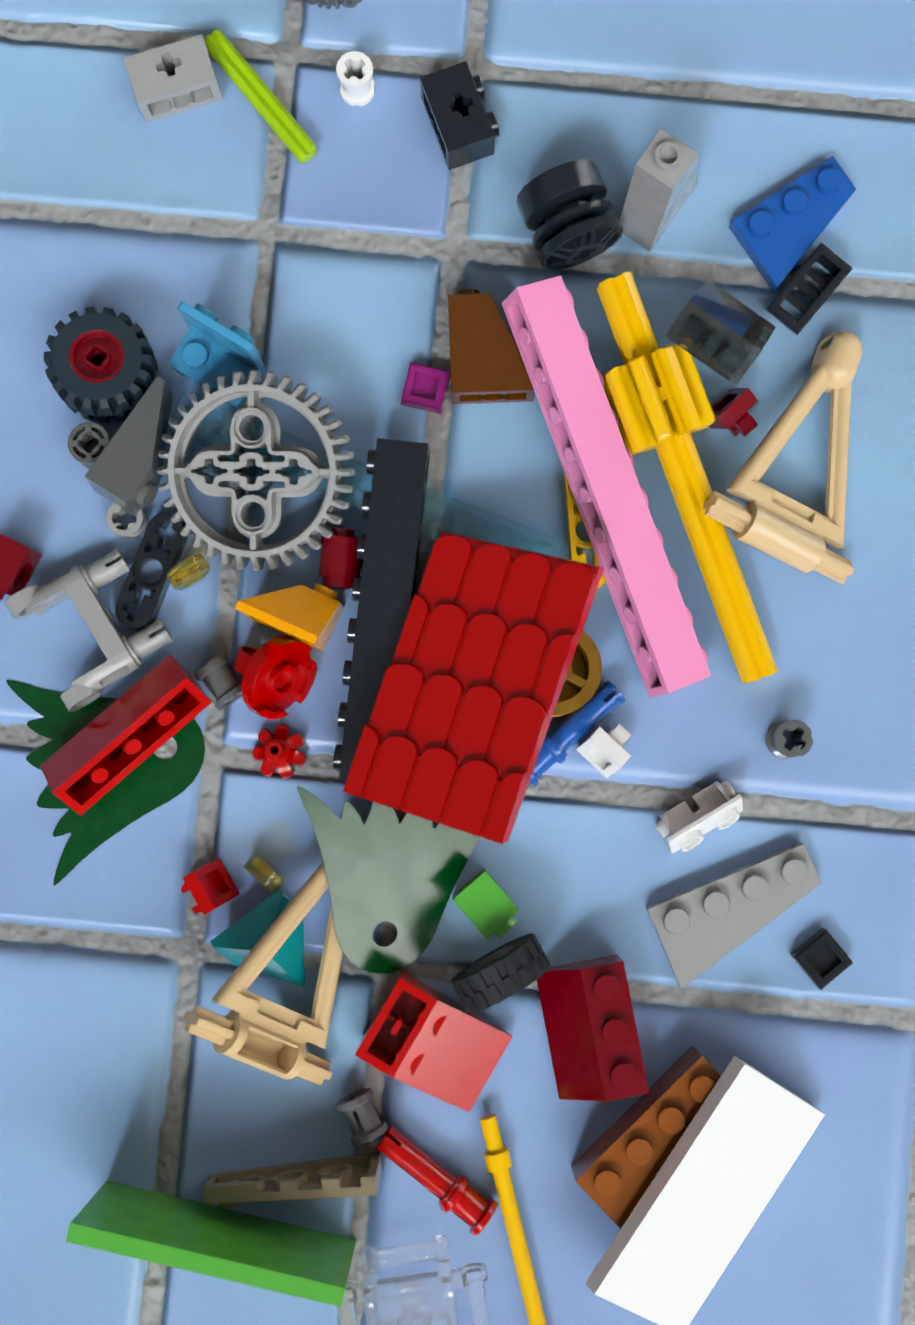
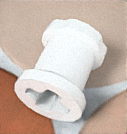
[336,51,375,106]

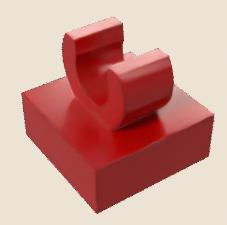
[181,858,240,915]

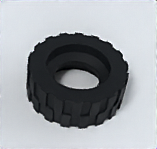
[451,933,551,1014]

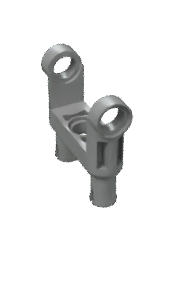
[5,548,174,712]

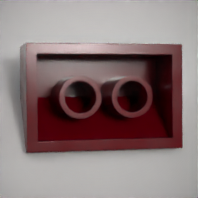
[537,954,649,1102]

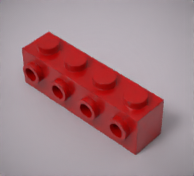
[40,654,212,816]

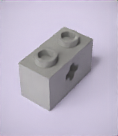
[123,34,223,123]

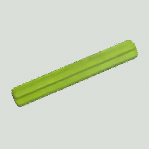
[204,29,317,163]

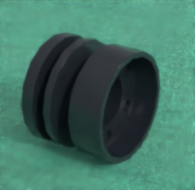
[516,159,624,270]

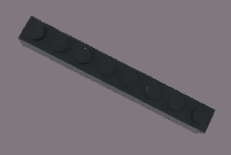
[333,438,431,782]

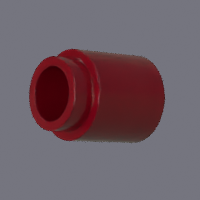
[319,528,362,590]

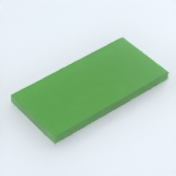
[66,1181,356,1307]

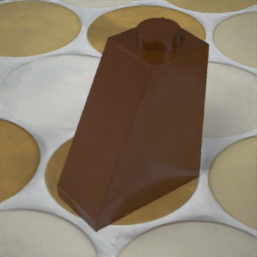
[448,289,535,404]

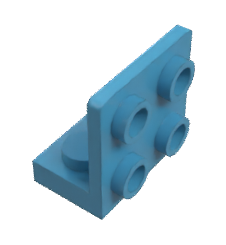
[168,301,266,409]

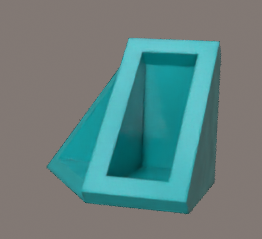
[210,889,305,987]

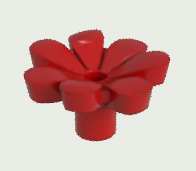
[252,724,307,779]

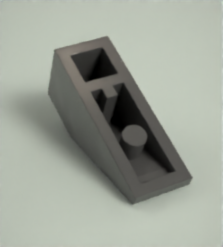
[84,376,172,516]

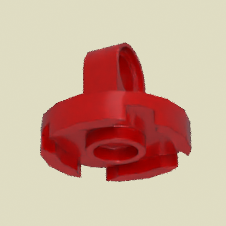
[233,635,317,720]

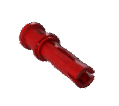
[375,1125,498,1236]

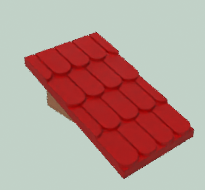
[343,531,604,844]

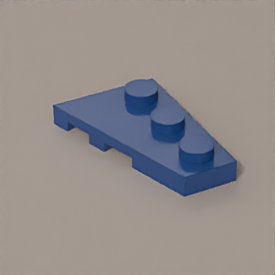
[729,156,856,293]

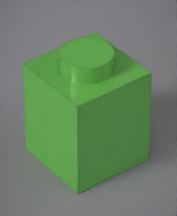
[453,868,519,939]

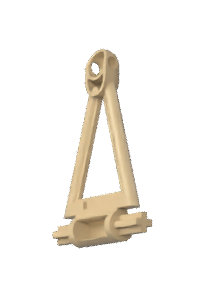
[702,331,863,584]
[183,860,343,1086]

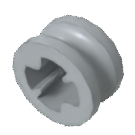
[106,503,148,540]

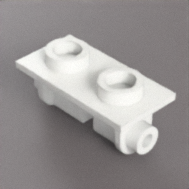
[654,780,743,854]

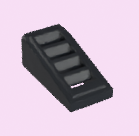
[766,242,853,336]

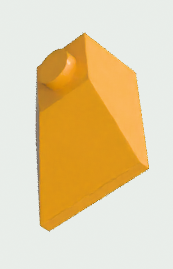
[235,583,344,652]

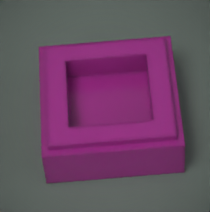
[401,362,450,414]

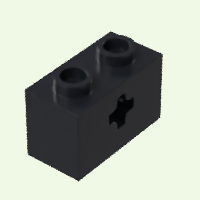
[420,61,499,170]

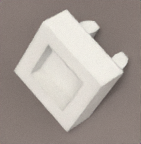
[576,723,631,778]

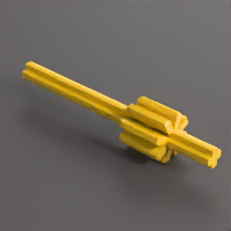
[596,272,778,683]

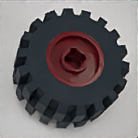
[43,307,158,423]

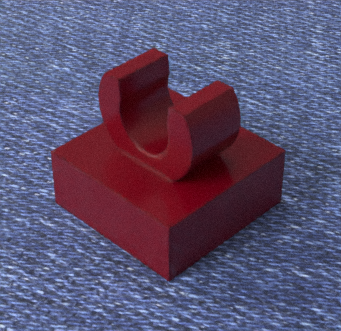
[709,388,758,437]

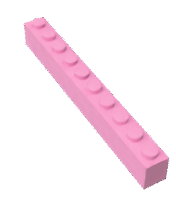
[501,275,711,697]

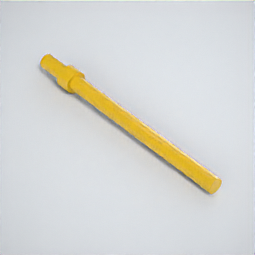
[479,1114,547,1325]

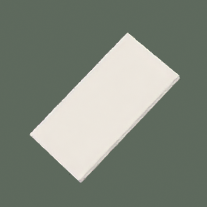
[586,1056,825,1325]

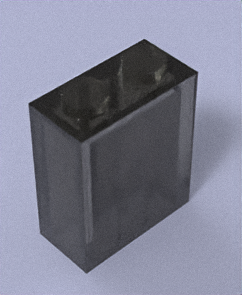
[665,280,776,386]

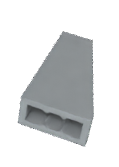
[620,129,698,251]

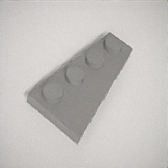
[646,843,821,989]

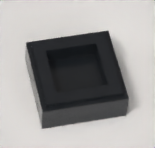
[790,928,853,990]

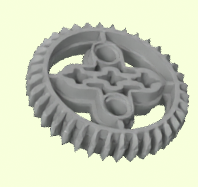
[156,370,356,571]

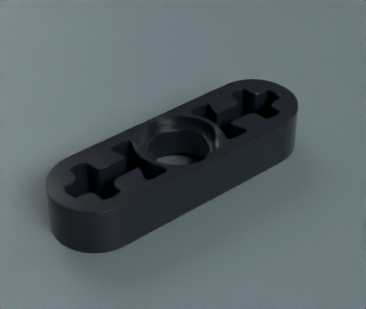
[115,513,188,630]

